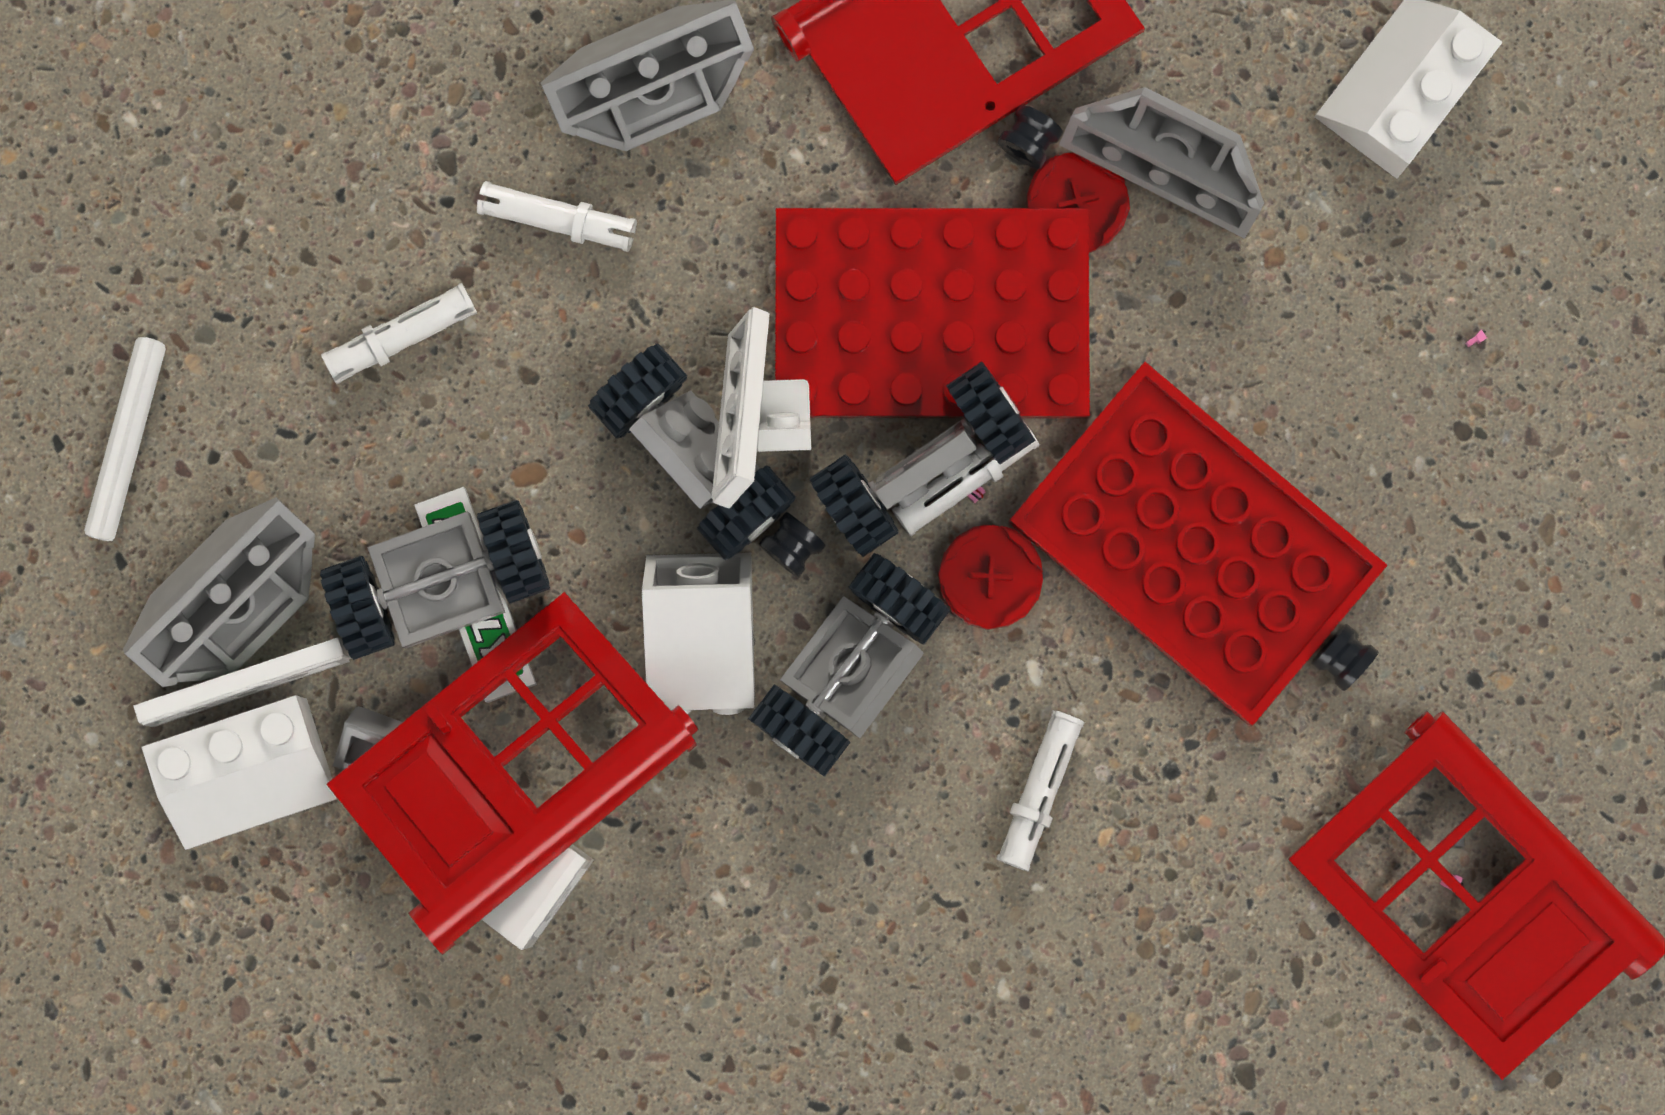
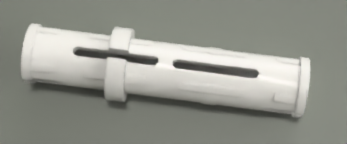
[477,181,637,252]
[321,283,477,384]
[892,422,1040,536]
[997,710,1084,872]

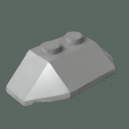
[541,0,754,151]
[1059,87,1264,239]
[122,497,315,687]

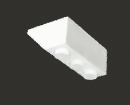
[1315,0,1502,179]
[142,695,338,850]

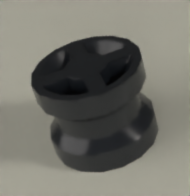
[998,105,1063,169]
[759,512,826,578]
[1312,624,1379,691]

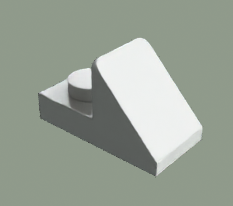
[757,379,811,452]

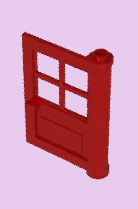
[771,0,1145,185]
[326,592,699,955]
[1288,711,1665,1080]

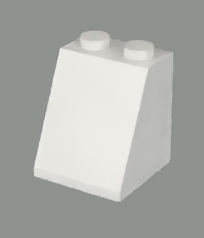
[642,553,755,715]
[482,844,594,950]

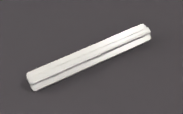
[84,337,166,541]

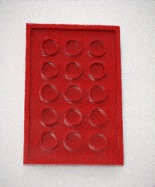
[775,208,1090,418]
[1008,362,1388,727]

